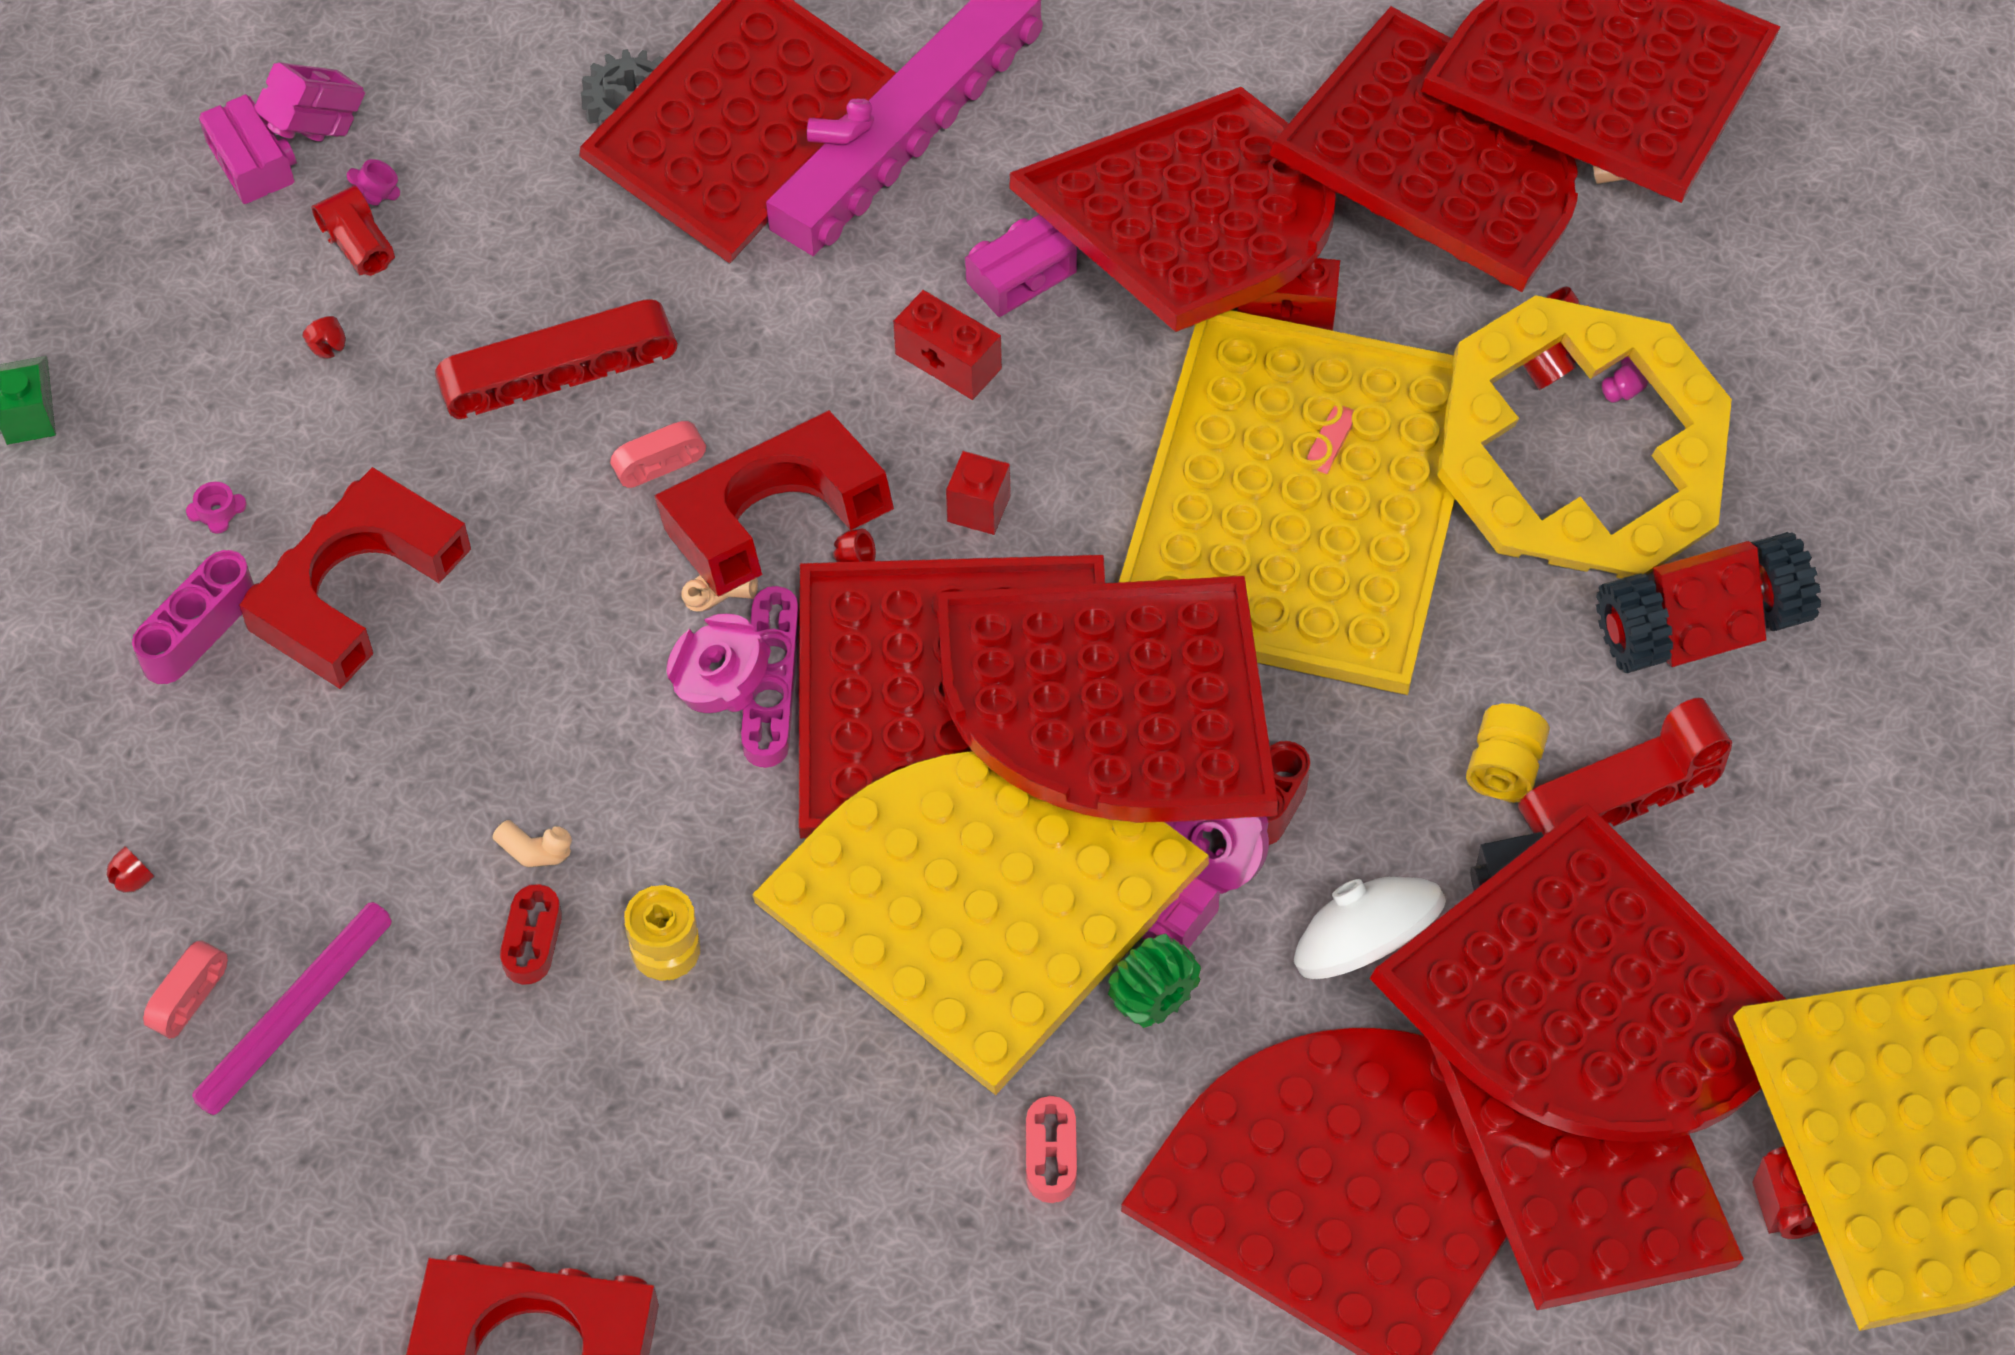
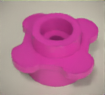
[346,159,400,206]
[186,481,247,534]

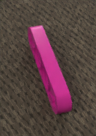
[741,586,799,768]

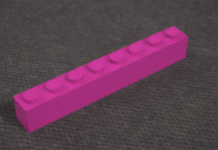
[766,0,1043,256]

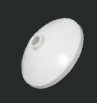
[1294,877,1446,979]

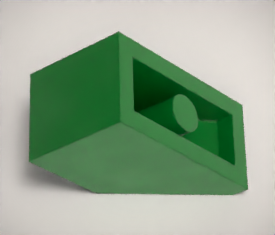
[0,356,56,445]

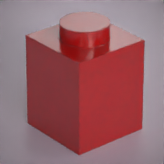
[946,451,1011,535]

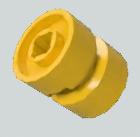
[1466,703,1550,803]
[624,885,700,981]

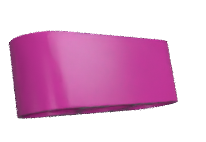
[132,550,254,684]

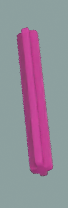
[192,902,392,1115]

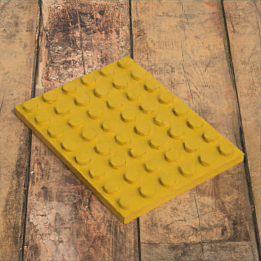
[1119,310,1455,695]

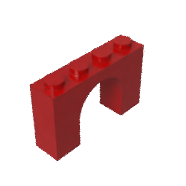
[654,410,894,597]
[239,467,471,689]
[406,1255,659,1355]

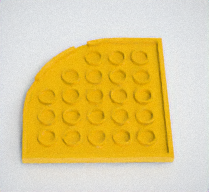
[752,751,1209,1095]
[1733,964,2015,1331]

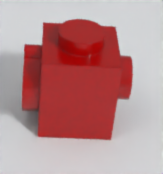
[1752,1146,1819,1239]

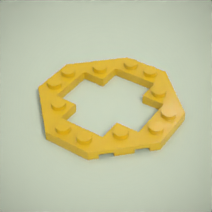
[1437,295,1732,579]

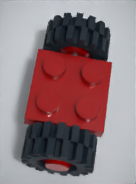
[1596,532,1821,673]

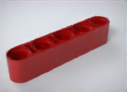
[435,299,678,419]

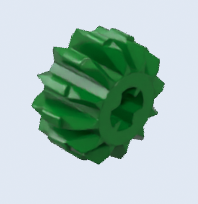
[1108,933,1201,1028]

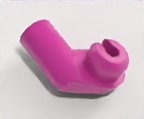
[807,99,874,144]
[1601,356,1648,403]

